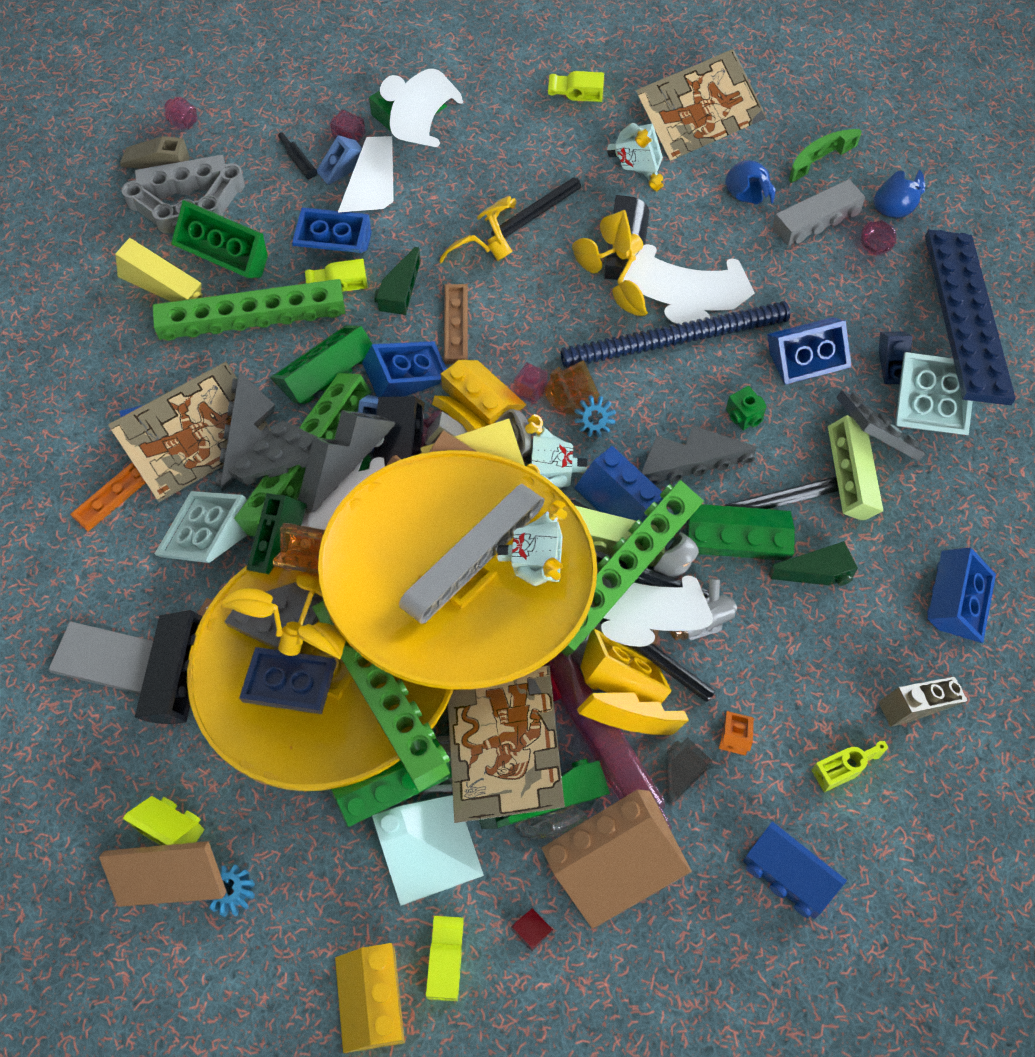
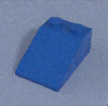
[362,341,447,397]

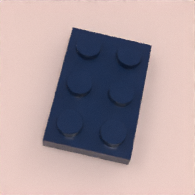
[239,647,337,714]

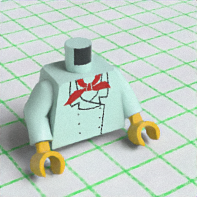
[607,123,664,192]
[525,415,587,489]
[497,499,567,586]

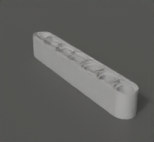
[399,484,544,624]

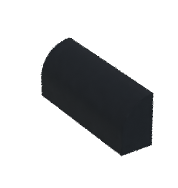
[604,195,650,280]
[373,396,425,466]
[135,610,203,724]

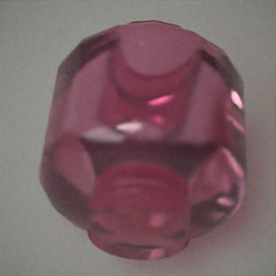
[164,97,198,130]

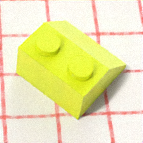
[123,796,205,846]

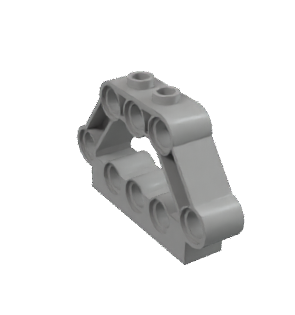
[121,155,245,233]

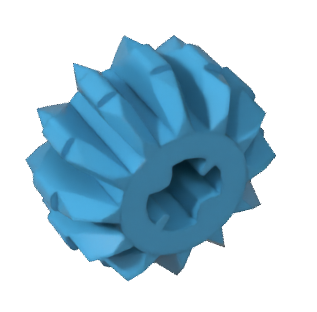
[574,395,616,437]
[205,865,255,917]

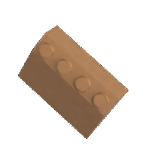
[542,790,692,929]

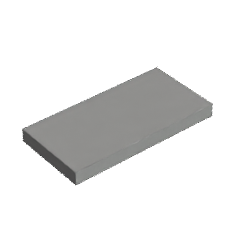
[48,622,153,694]

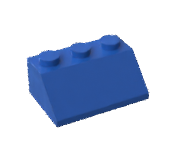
[292,208,372,253]
[767,317,852,385]
[574,446,663,522]
[927,547,996,643]
[743,822,847,919]

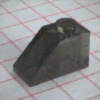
[666,737,712,806]

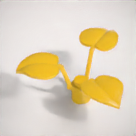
[439,196,516,263]
[572,210,648,316]
[221,571,346,660]

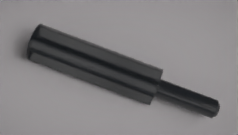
[278,132,317,180]

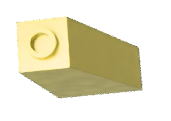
[116,238,203,302]
[418,419,525,466]

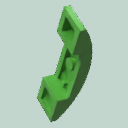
[789,129,862,183]

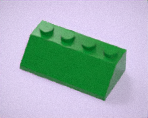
[171,200,268,278]
[270,325,372,404]
[686,504,795,561]
[330,738,452,828]

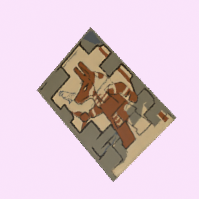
[636,49,767,161]
[108,362,271,502]

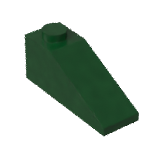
[374,247,421,315]
[246,493,307,574]
[769,541,858,586]

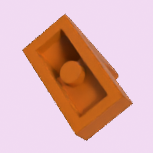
[719,711,754,756]

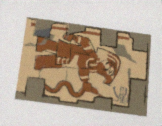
[448,666,565,823]

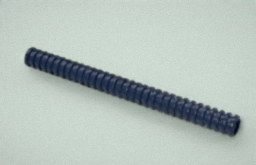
[560,301,790,369]

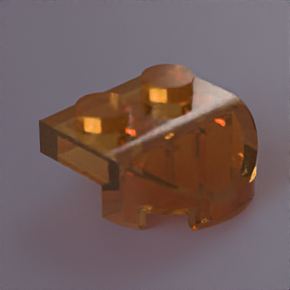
[545,360,603,415]

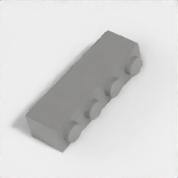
[772,179,865,245]

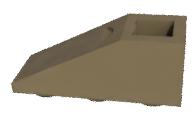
[120,136,190,169]
[878,677,968,727]

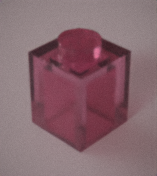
[330,109,366,142]
[514,362,548,405]

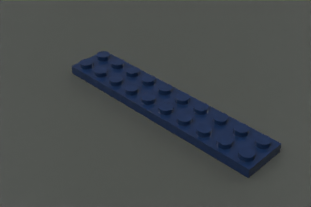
[925,229,1016,406]

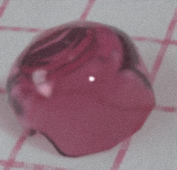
[861,220,897,255]

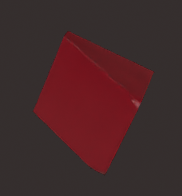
[511,908,553,951]

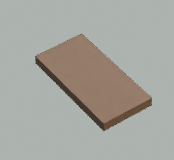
[99,841,227,907]

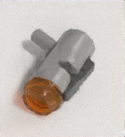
[669,579,737,641]

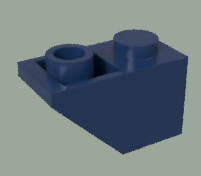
[879,331,912,384]

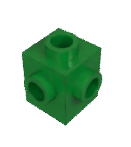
[726,386,767,430]

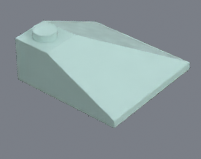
[895,352,973,435]
[155,491,247,563]
[372,795,484,906]

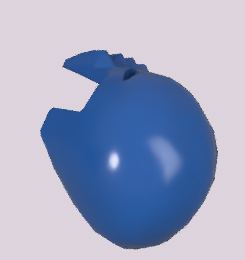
[725,160,776,204]
[873,170,925,218]

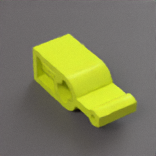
[548,71,604,102]
[305,259,368,292]
[811,741,888,792]
[426,916,464,1001]

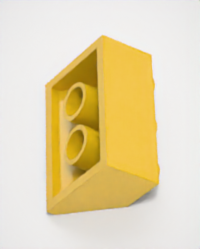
[441,360,526,425]
[580,628,671,704]
[335,943,405,1053]

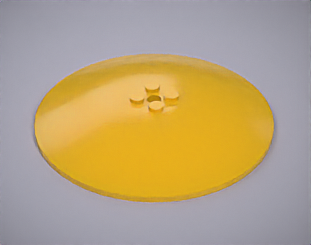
[318,450,597,689]
[187,537,454,791]

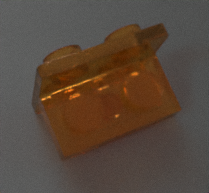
[273,523,325,576]

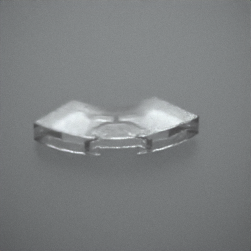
[514,805,588,839]

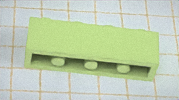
[828,415,883,520]
[575,506,665,567]

